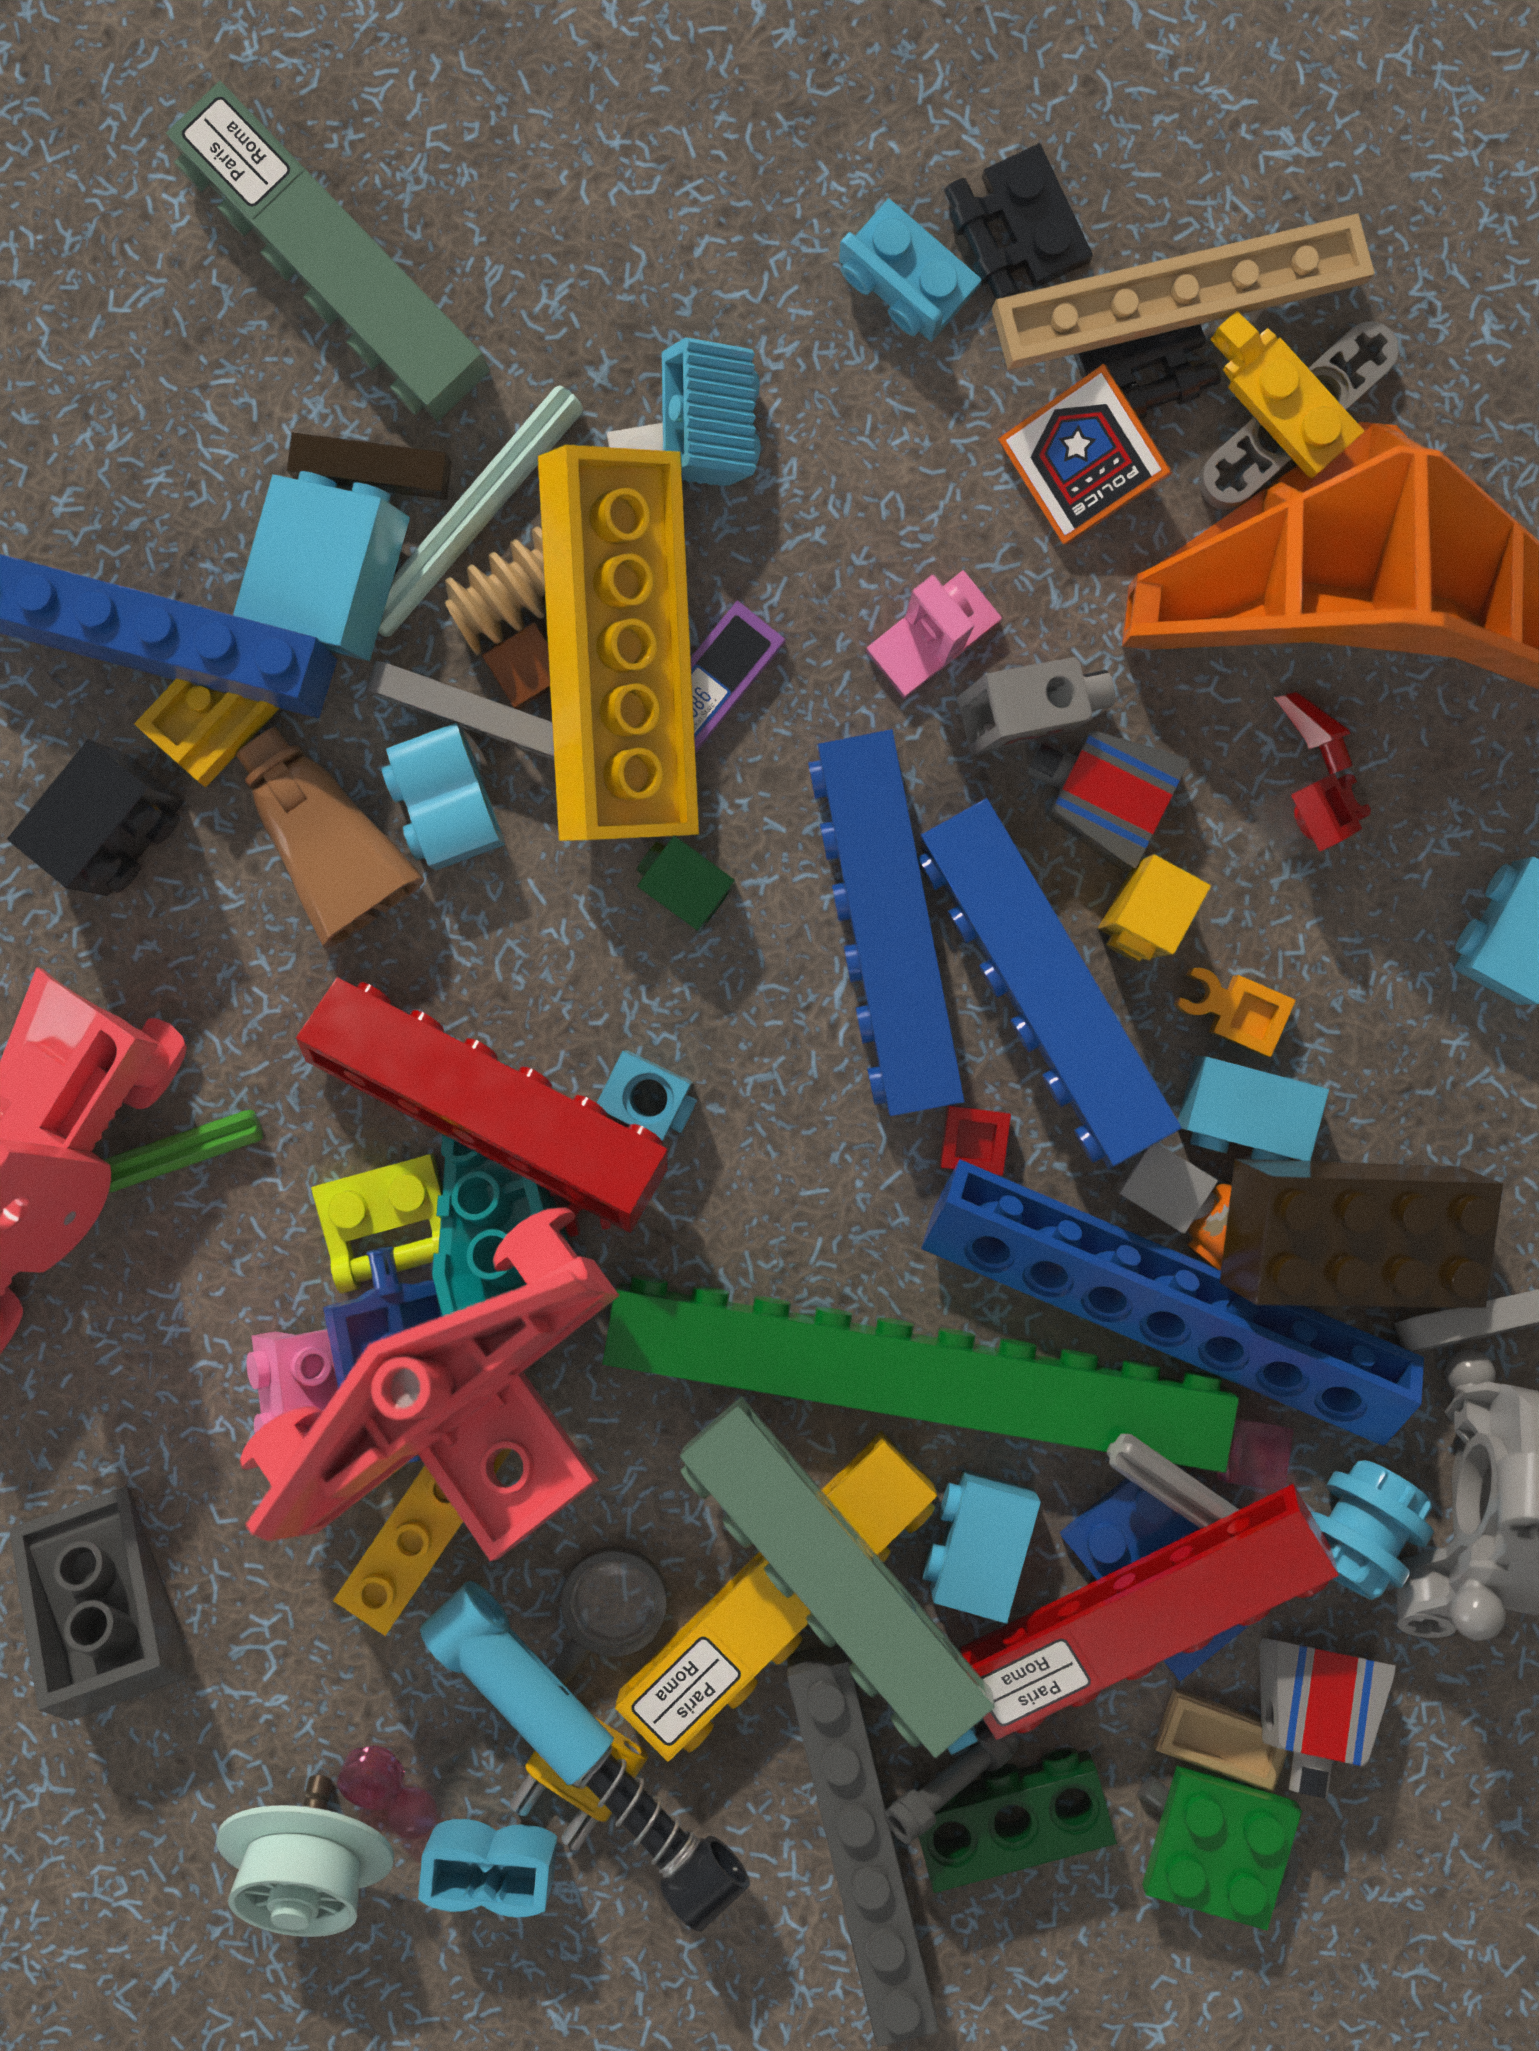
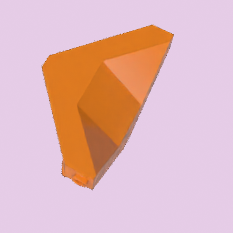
[1122,422,1539,689]

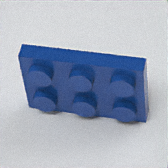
[1060,1478,1250,1682]

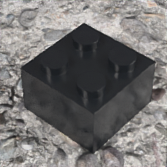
[7,739,185,896]

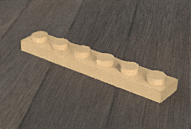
[992,213,1375,370]

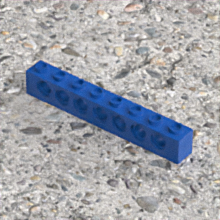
[921,1159,1424,1446]

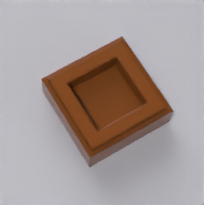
[482,623,550,710]

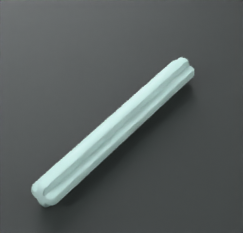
[378,385,583,637]

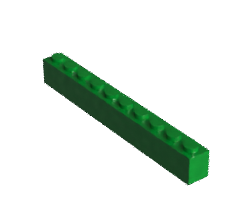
[602,1275,1239,1473]

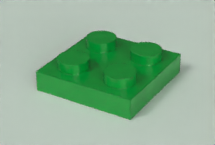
[1142,1766,1302,1931]

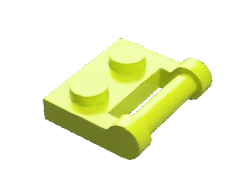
[311,1153,443,1294]

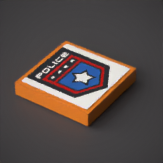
[998,364,1173,545]

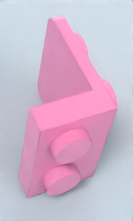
[246,1329,338,1433]

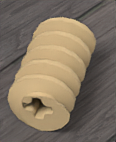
[445,527,546,656]

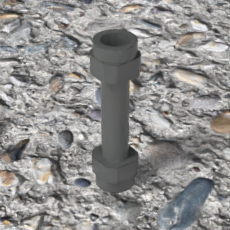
[884,1726,1019,1844]

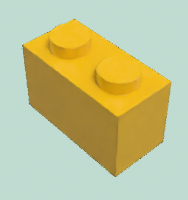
[1098,854,1211,962]

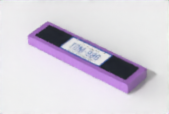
[691,600,786,754]

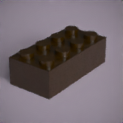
[1220,1159,1503,1308]

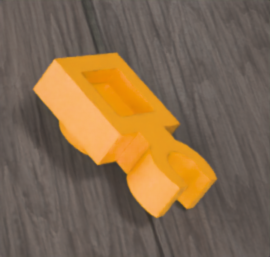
[1173,968,1296,1057]

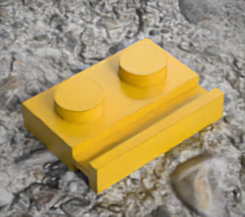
[134,678,279,788]

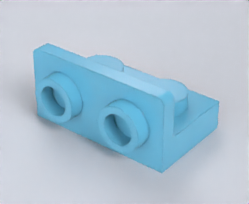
[839,198,982,342]

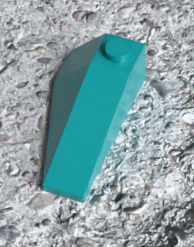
[432,1061,571,1316]

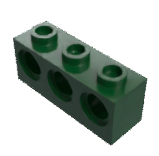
[918,1747,1117,1893]

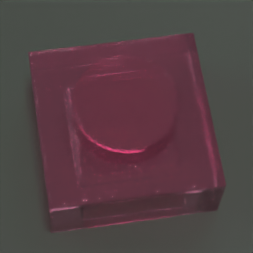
[1217,1418,1294,1490]

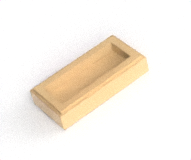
[1153,1687,1288,1793]

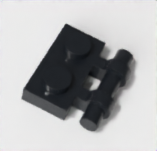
[944,143,1093,300]
[1073,324,1221,419]

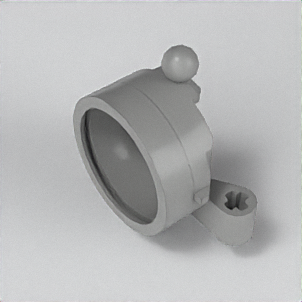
[1397,1349,1539,1641]

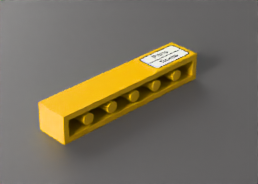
[615,1431,937,1762]

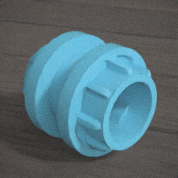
[1310,1460,1434,1600]

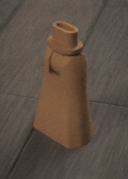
[236,727,425,948]

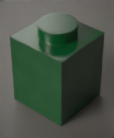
[636,836,736,933]

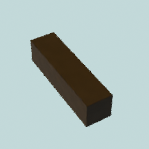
[287,432,452,500]

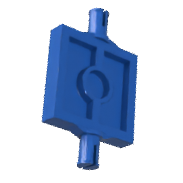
[323,1247,443,1462]

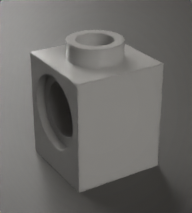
[1113,1143,1218,1234]

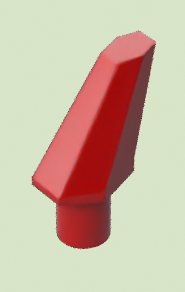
[1275,692,1353,775]

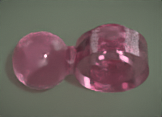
[337,1746,437,1840]

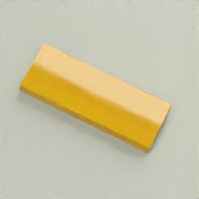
[538,445,699,841]

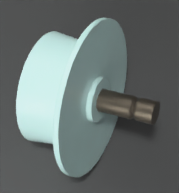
[216,1775,394,1937]

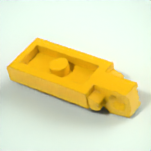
[1211,311,1364,479]

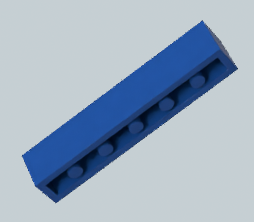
[0,554,337,718]
[808,729,965,1116]
[918,798,1182,1170]

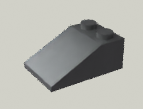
[9,1486,189,1721]

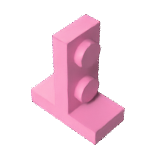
[866,570,1002,699]

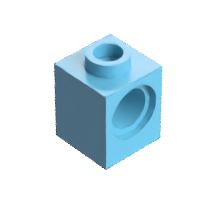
[597,1050,697,1141]

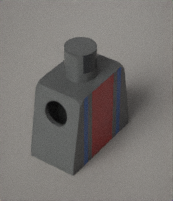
[1026,731,1190,873]

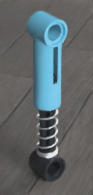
[420,1581,750,1932]

